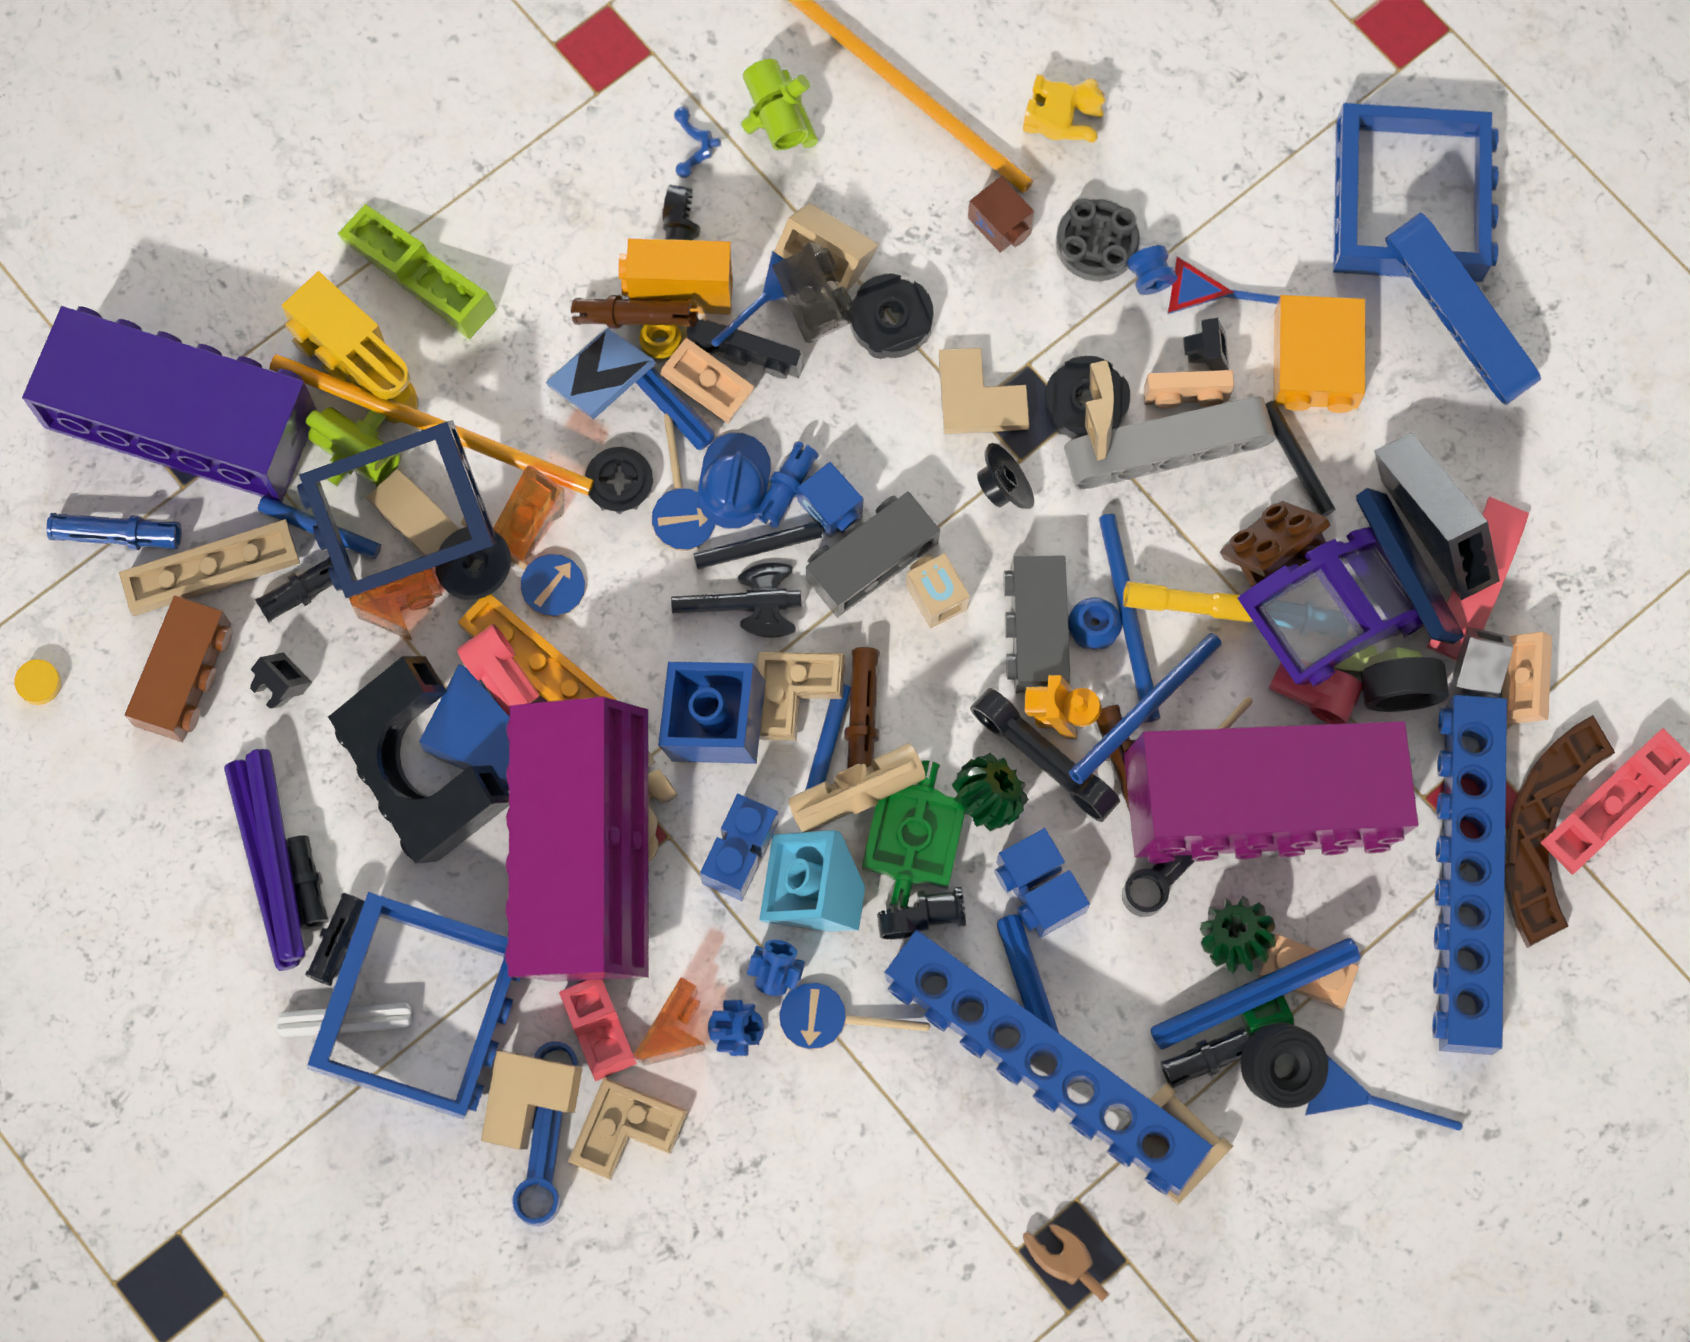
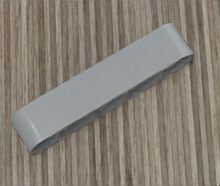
[1064,396,1276,489]

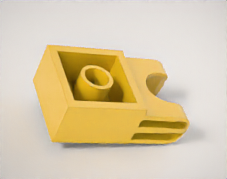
[281,271,419,423]

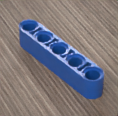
[1385,212,1541,405]

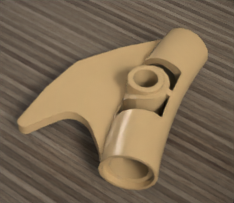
[789,743,926,832]

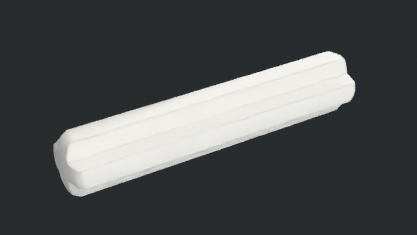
[277,1003,412,1037]

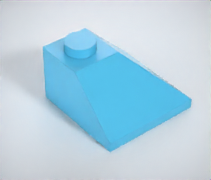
[759,830,865,932]

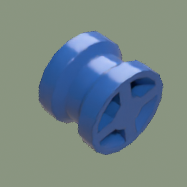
[1127,245,1178,295]

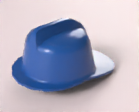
[698,433,771,529]

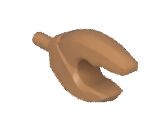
[1023,1224,1110,1302]

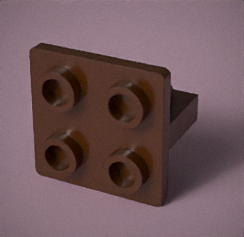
[1220,501,1331,587]

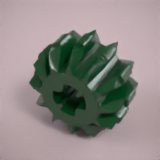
[952,753,1029,832]
[1200,895,1277,974]

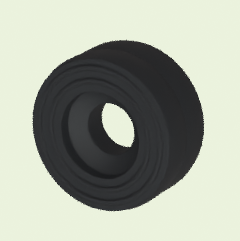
[1241,1023,1329,1108]

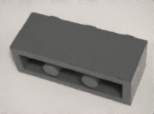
[806,491,940,618]
[1003,556,1070,693]

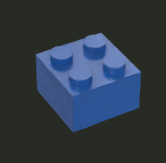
[658,661,765,764]

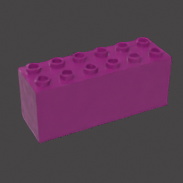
[505,697,649,982]
[1124,721,1419,863]

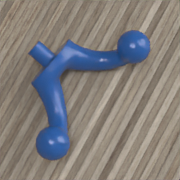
[674,107,721,178]

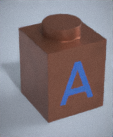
[968,176,1034,253]

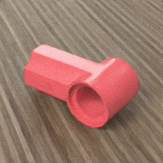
[457,624,540,717]
[1268,659,1363,724]

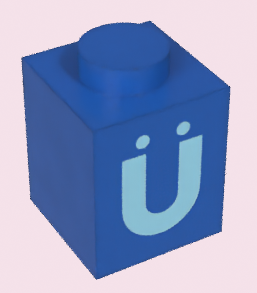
[797,462,864,538]

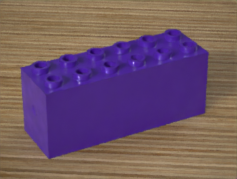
[22,305,318,502]

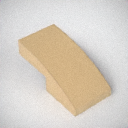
[1085,360,1114,461]
[365,468,459,556]

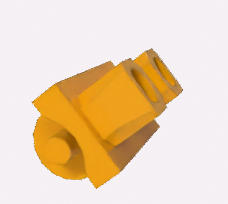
[1025,675,1102,739]

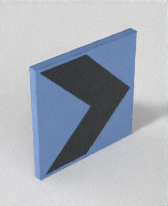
[546,328,656,420]

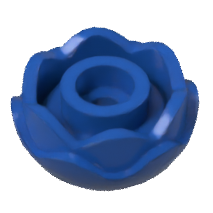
[1068,597,1122,649]

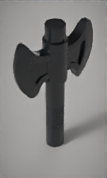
[671,562,801,638]

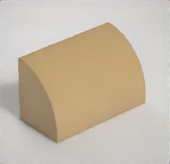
[774,203,879,294]

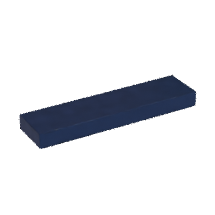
[1356,488,1465,644]

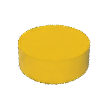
[14,659,61,705]

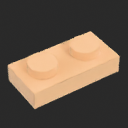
[660,337,755,424]
[1143,370,1234,409]
[1502,632,1552,724]
[1258,934,1359,1010]

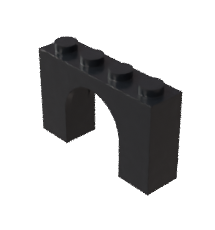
[328,656,509,864]

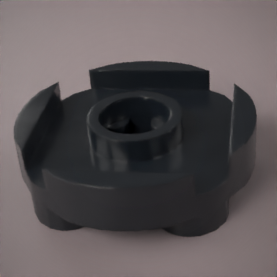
[849,274,934,359]
[1044,356,1131,439]

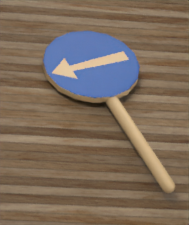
[652,413,715,551]
[461,518,585,617]
[779,983,931,1050]

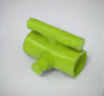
[741,59,818,151]
[306,407,401,487]

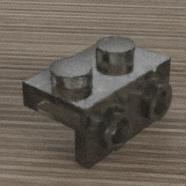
[772,242,854,343]

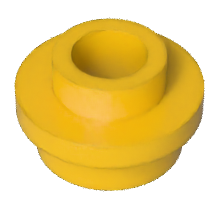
[639,325,682,359]

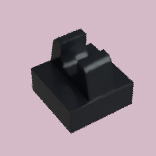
[1183,317,1229,371]
[250,652,312,709]

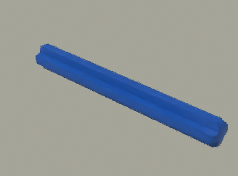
[1150,938,1361,1049]

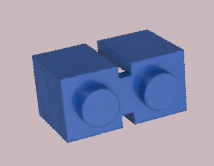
[700,793,779,901]
[994,828,1090,938]

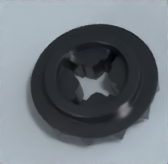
[585,447,654,515]

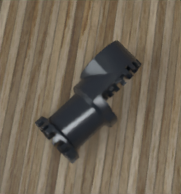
[662,184,701,240]
[877,887,966,940]

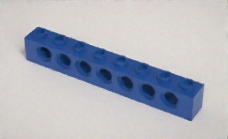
[1432,695,1507,1055]
[884,930,1213,1196]

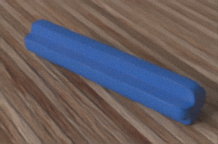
[635,366,715,450]
[997,914,1059,1033]

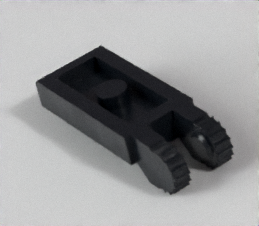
[686,318,804,379]

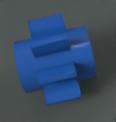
[746,940,805,996]
[708,1000,764,1056]

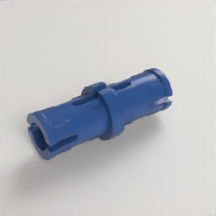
[754,442,819,528]

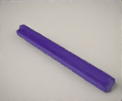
[245,749,306,962]
[224,759,300,971]

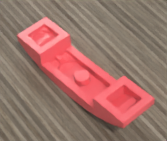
[1426,496,1529,661]
[1541,728,1690,875]

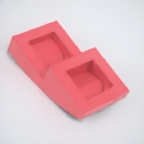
[559,980,637,1081]

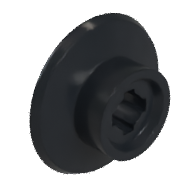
[977,443,1034,509]
[435,527,511,600]

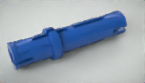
[46,513,182,550]

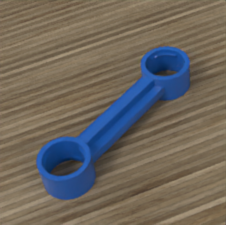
[512,1041,580,1226]

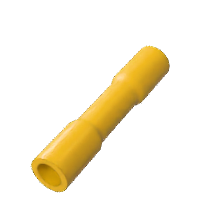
[1123,581,1252,622]

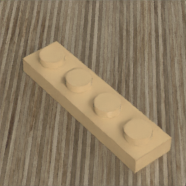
[119,519,300,616]

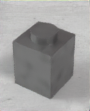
[1453,626,1514,697]

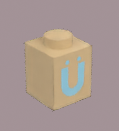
[906,553,970,629]

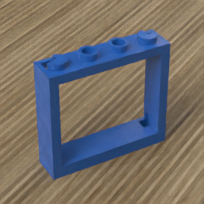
[1333,103,1499,282]
[307,892,521,1119]

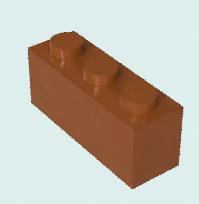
[124,595,233,743]

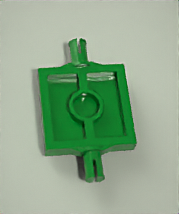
[862,760,965,909]

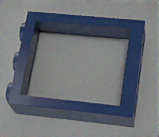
[297,420,498,599]

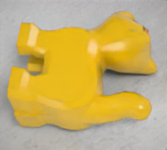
[1023,74,1106,143]

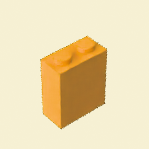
[619,238,733,314]
[1274,295,1365,413]

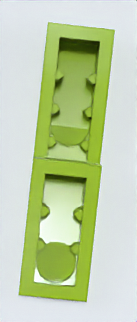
[338,204,497,340]

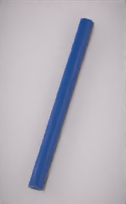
[1099,514,1161,723]
[1069,633,1222,784]

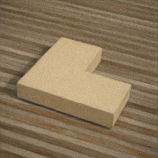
[938,348,1029,434]
[757,652,846,741]
[481,1051,583,1150]
[568,1077,688,1180]

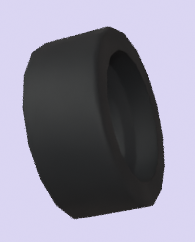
[1361,657,1449,712]

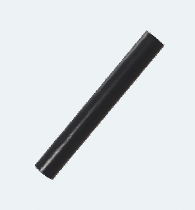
[1266,400,1336,516]
[693,521,822,570]

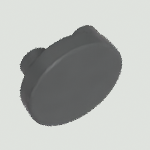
[1056,198,1140,281]

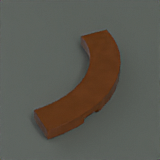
[1505,715,1615,948]

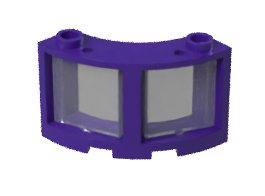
[1237,527,1424,687]

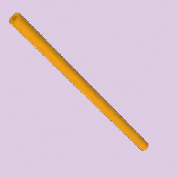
[788,0,1034,193]
[269,354,594,496]

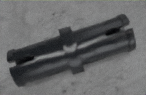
[255,556,333,623]
[286,835,329,929]
[305,893,365,986]
[1160,1027,1250,1088]

